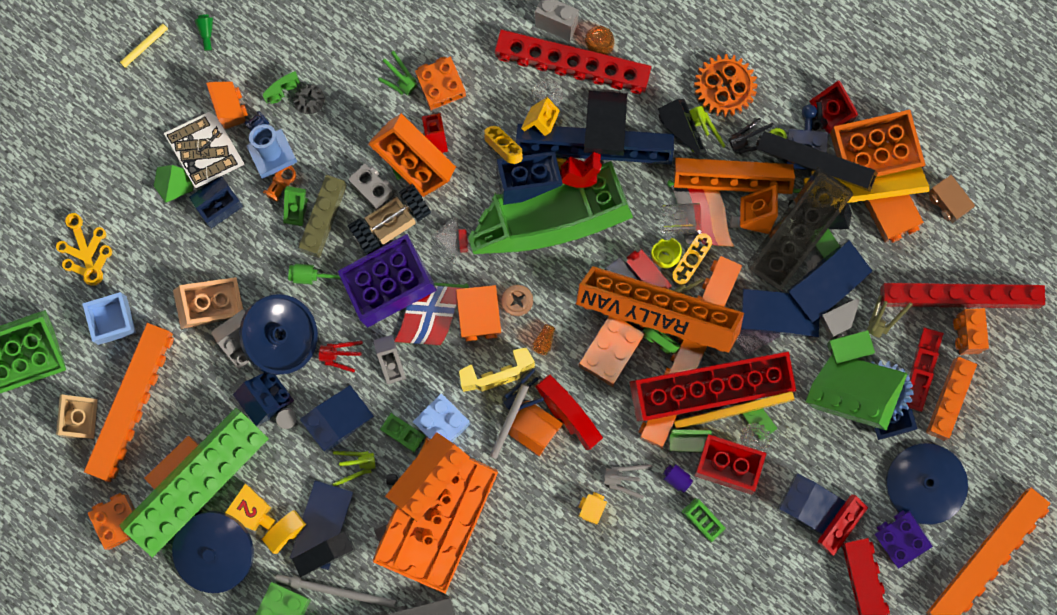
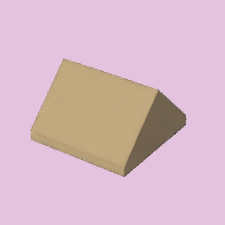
[56,394,98,439]

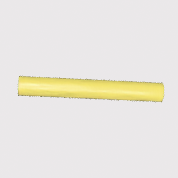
[120,23,168,67]

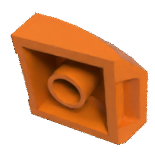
[508,400,563,457]

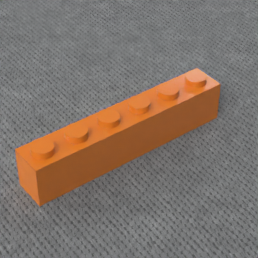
[674,158,795,194]

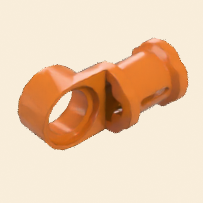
[263,166,296,202]

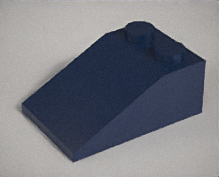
[496,151,562,205]
[300,385,375,453]
[776,473,846,535]

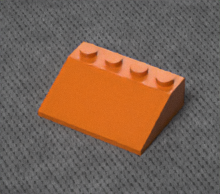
[830,109,925,177]

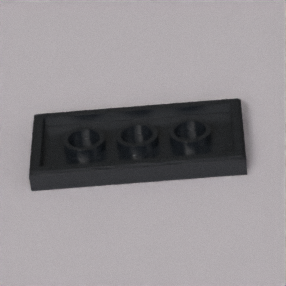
[584,90,627,156]

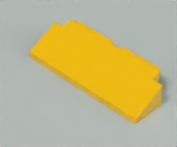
[804,167,929,208]

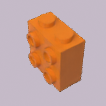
[415,56,466,110]
[953,308,989,355]
[88,493,135,550]

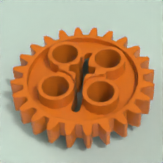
[694,54,758,117]

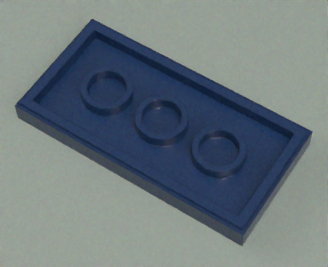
[290,481,354,570]

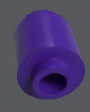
[663,464,693,493]

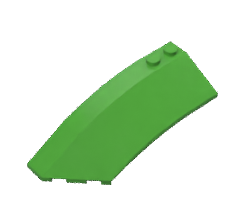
[468,161,633,254]

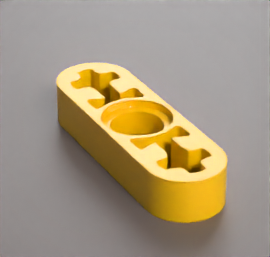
[484,126,523,164]
[672,234,712,285]

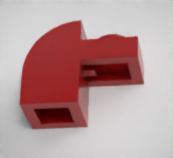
[560,152,602,188]

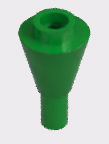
[194,14,213,51]

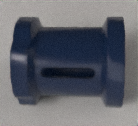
[244,111,270,131]

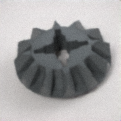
[293,84,325,114]

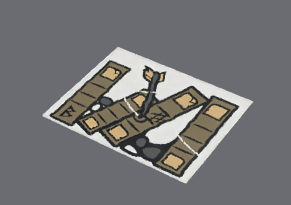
[164,112,245,188]

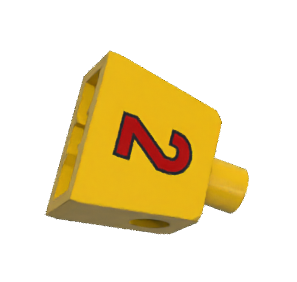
[225,484,276,531]

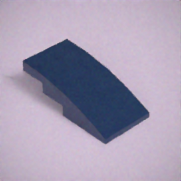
[788,240,872,323]
[741,289,820,337]

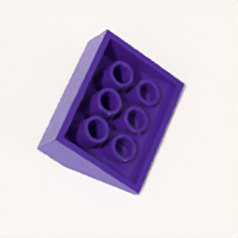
[338,234,437,328]

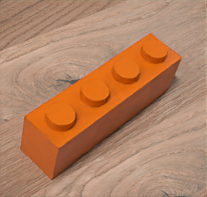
[926,356,977,441]

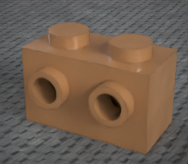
[928,175,975,224]

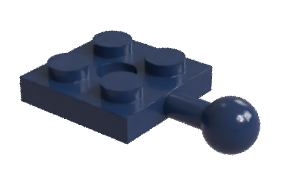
[786,104,828,170]

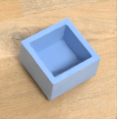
[82,292,137,345]
[413,393,471,442]

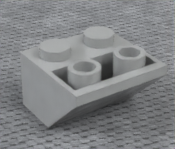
[211,309,249,370]

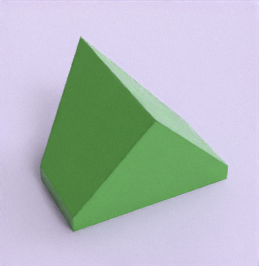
[154,165,194,203]

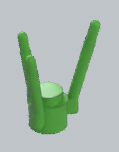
[378,51,418,95]

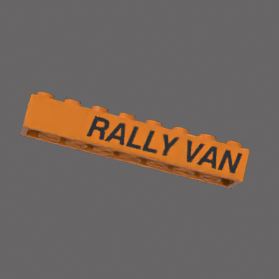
[576,266,744,353]

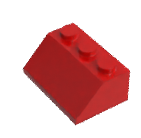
[694,434,767,495]

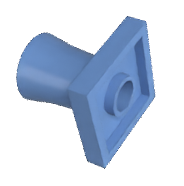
[246,124,297,179]

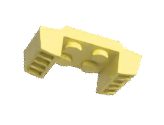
[459,348,535,392]

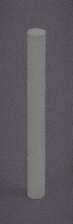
[489,383,529,459]

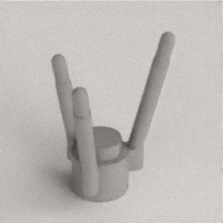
[604,465,653,499]

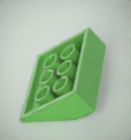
[0,310,66,393]
[806,354,907,431]

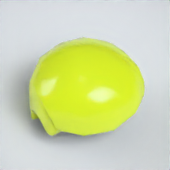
[651,238,682,268]

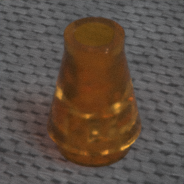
[532,324,556,355]

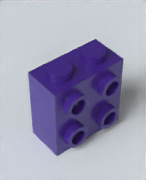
[875,510,933,569]

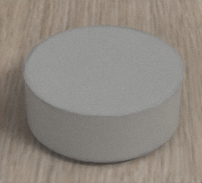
[276,408,296,429]

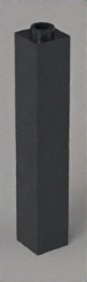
[756,131,878,192]

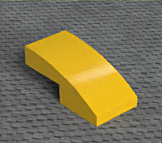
[262,510,306,554]

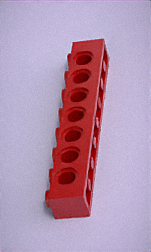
[495,30,652,94]

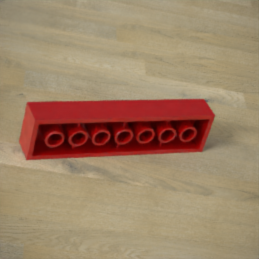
[629,351,796,421]

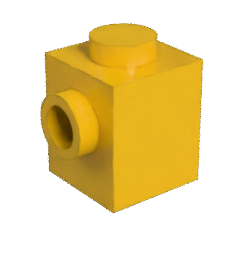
[578,492,607,525]

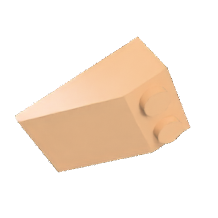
[173,277,243,329]

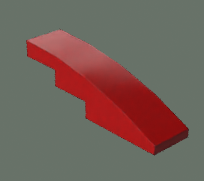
[906,327,944,412]
[535,375,603,450]

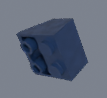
[189,176,243,229]
[233,372,294,426]

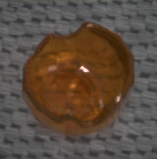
[585,25,615,55]

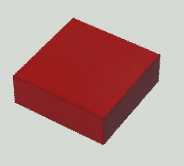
[458,229,468,253]

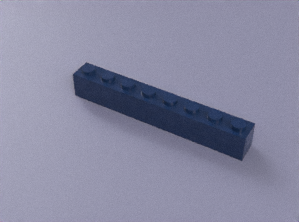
[516,124,674,165]

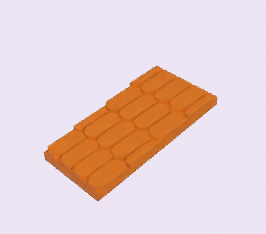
[373,437,498,594]

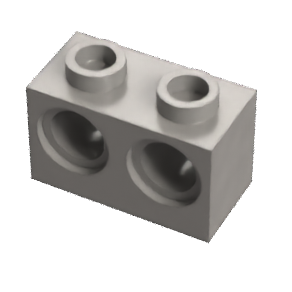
[348,164,393,210]

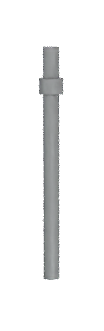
[275,574,396,608]

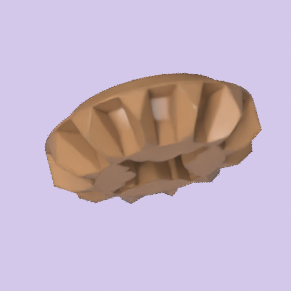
[502,285,533,317]

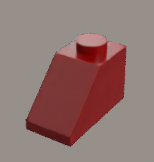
[422,113,448,153]

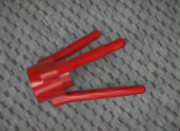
[319,341,363,372]

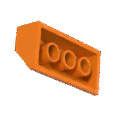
[368,113,456,197]
[385,432,470,522]

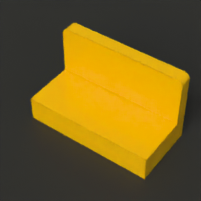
[521,97,560,136]

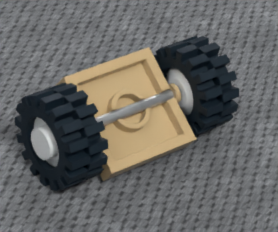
[347,184,431,255]

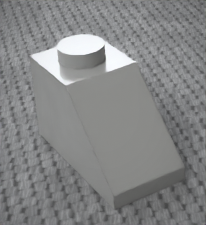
[820,298,860,339]
[373,335,406,384]

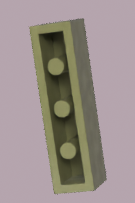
[298,175,347,258]

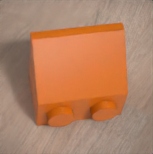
[206,82,248,129]

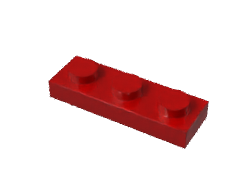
[817,494,868,556]

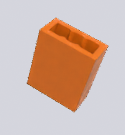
[864,195,924,243]
[456,285,501,342]

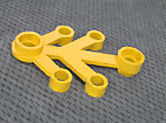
[56,213,112,286]

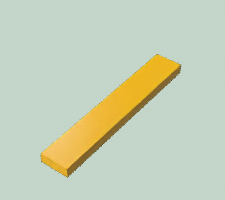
[674,391,795,430]

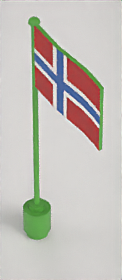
[288,264,469,346]

